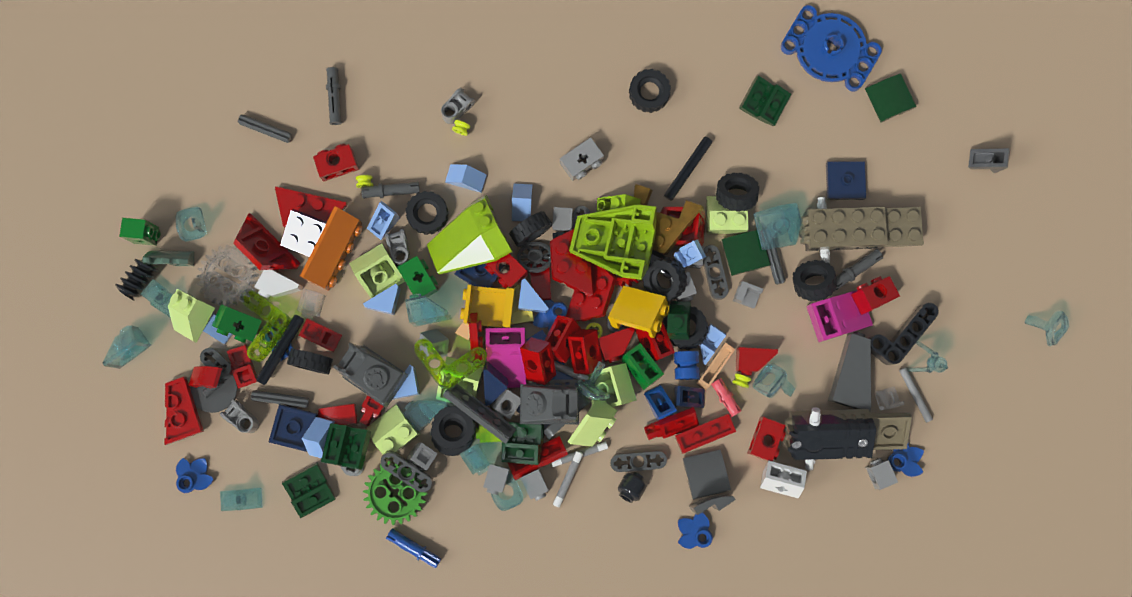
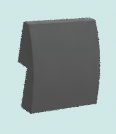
[683,449,731,499]
[689,495,736,515]

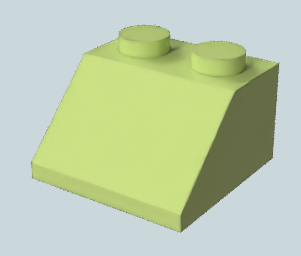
[706,196,748,234]
[349,244,405,298]
[168,289,215,343]
[436,356,484,404]
[586,363,637,407]
[568,397,617,447]
[366,404,420,459]

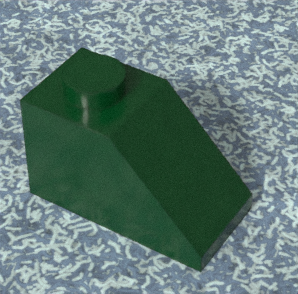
[667,301,691,340]

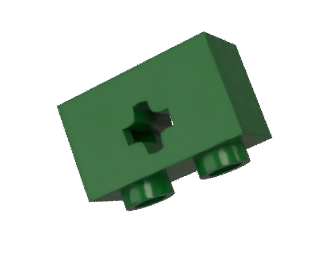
[119,217,161,246]
[397,256,439,303]
[212,304,262,343]
[621,343,664,390]

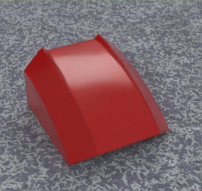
[660,207,706,247]

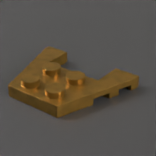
[634,184,704,255]

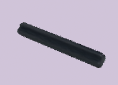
[664,136,712,201]
[256,315,304,385]

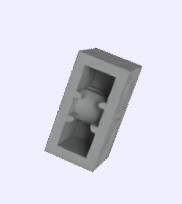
[560,138,604,181]

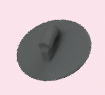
[191,367,237,413]

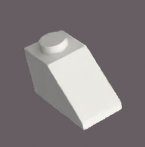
[254,270,303,298]

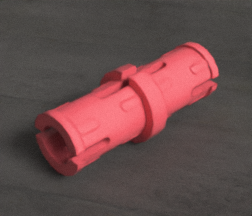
[711,378,742,417]

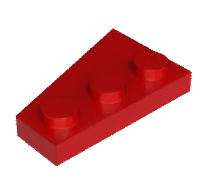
[164,377,204,445]

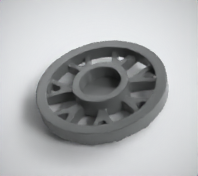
[517,242,551,273]

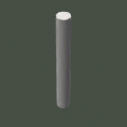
[899,367,933,423]

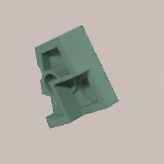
[143,251,194,266]

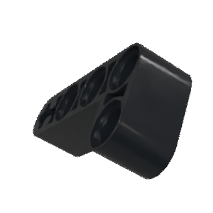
[868,303,939,365]

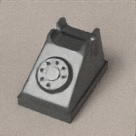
[333,343,408,408]
[520,384,579,425]

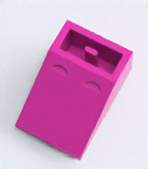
[806,290,873,342]
[486,328,526,388]

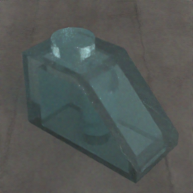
[403,400,449,431]
[460,444,491,475]

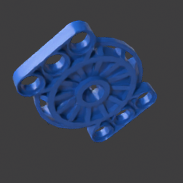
[781,5,882,92]

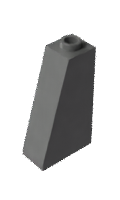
[828,332,871,411]

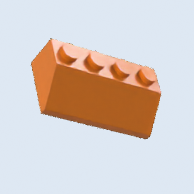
[300,206,363,291]

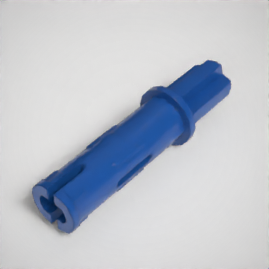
[386,528,441,568]

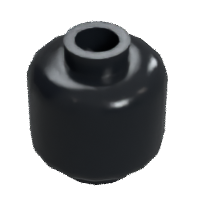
[618,472,647,503]

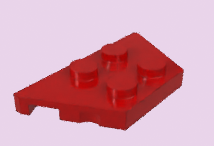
[275,186,348,228]
[233,213,301,270]
[550,229,593,297]
[566,263,617,322]

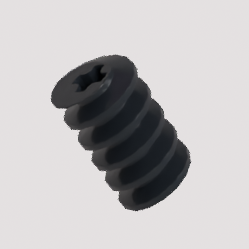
[115,259,158,301]

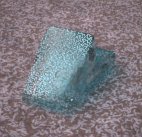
[141,279,173,318]
[220,488,262,511]

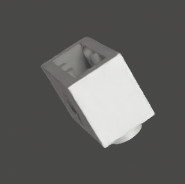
[760,461,807,498]

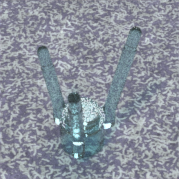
[907,341,948,373]

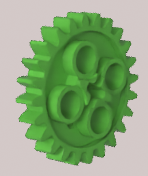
[363,461,428,525]

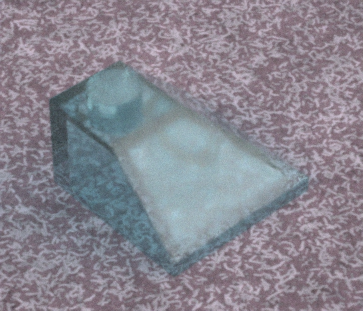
[753,203,802,250]
[405,294,452,327]
[103,325,152,369]

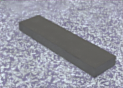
[443,382,517,444]

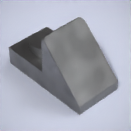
[968,148,1010,173]

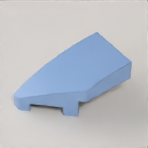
[674,240,706,268]
[700,323,726,365]

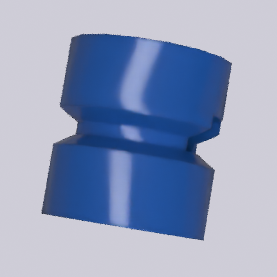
[674,351,700,380]

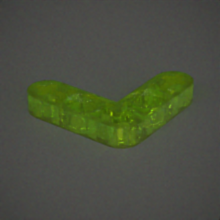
[242,291,291,362]
[414,339,487,389]

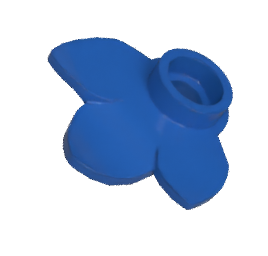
[533,300,568,331]
[887,444,924,477]
[176,458,214,493]
[678,513,713,549]

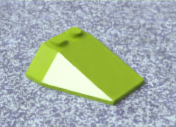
[427,195,513,274]
[569,205,657,280]

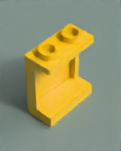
[460,284,515,328]
[608,285,670,338]

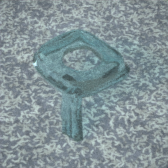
[176,207,206,242]
[1025,311,1069,347]
[577,361,611,401]
[752,364,795,398]
[491,473,523,511]

